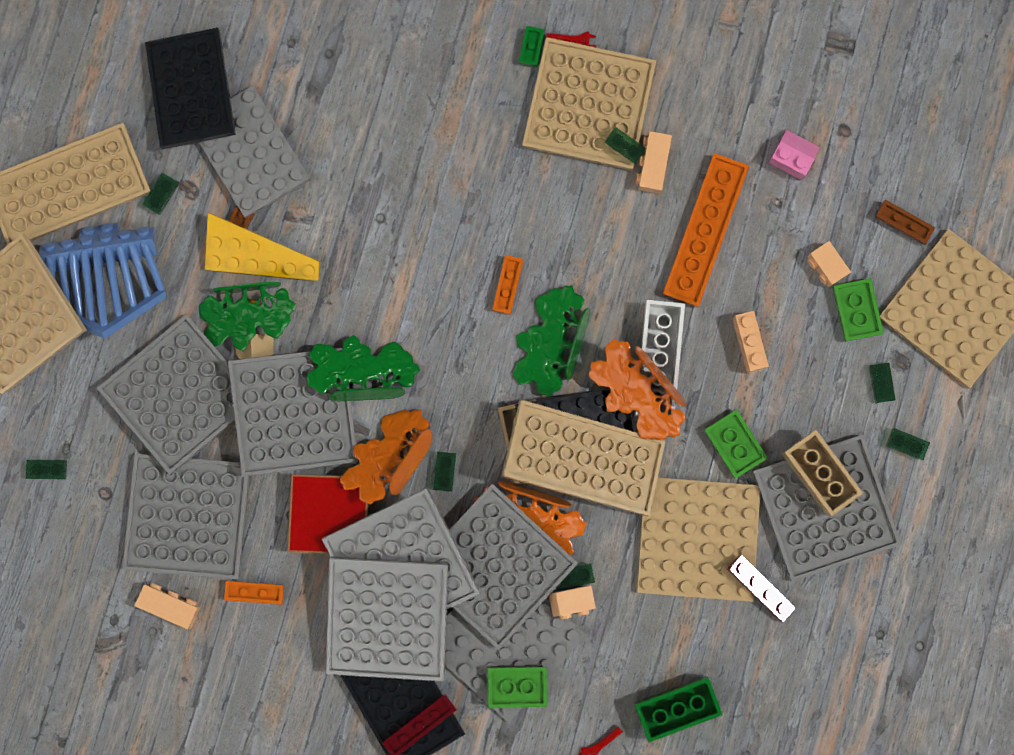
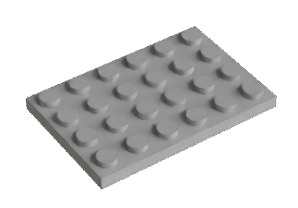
[199,85,311,219]

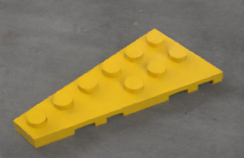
[205,212,320,281]

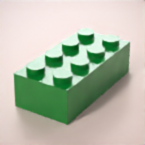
[633,676,723,743]

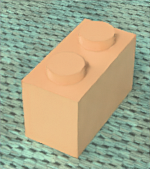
[807,241,851,287]
[549,586,596,620]

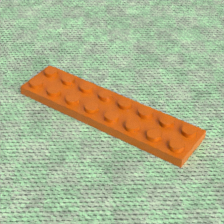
[662,153,749,308]

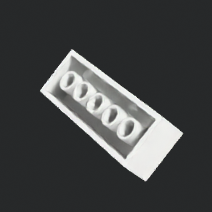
[634,300,685,417]

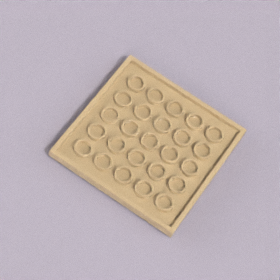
[522,37,657,171]
[880,229,1014,389]
[0,234,87,394]
[637,478,760,602]

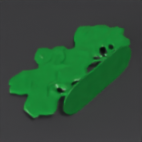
[199,282,296,352]
[513,285,590,397]
[307,335,420,402]

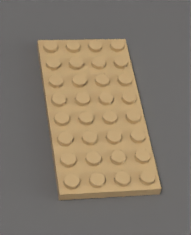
[0,123,152,245]
[502,400,665,516]

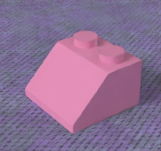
[769,130,820,181]

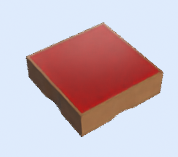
[287,474,370,554]

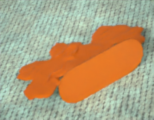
[589,339,687,440]
[340,409,432,504]
[474,481,587,556]

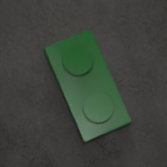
[519,26,545,67]

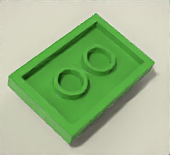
[833,278,884,342]
[704,410,768,479]
[488,667,548,708]

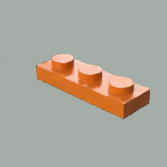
[492,255,524,315]
[224,581,285,605]

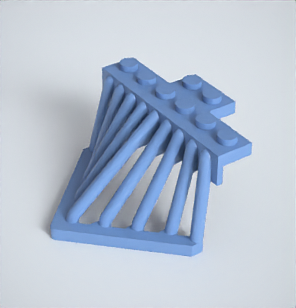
[38,223,167,338]

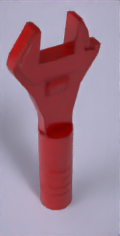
[546,31,596,48]
[579,726,623,755]

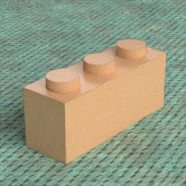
[636,131,672,194]
[732,311,769,373]
[135,582,201,630]

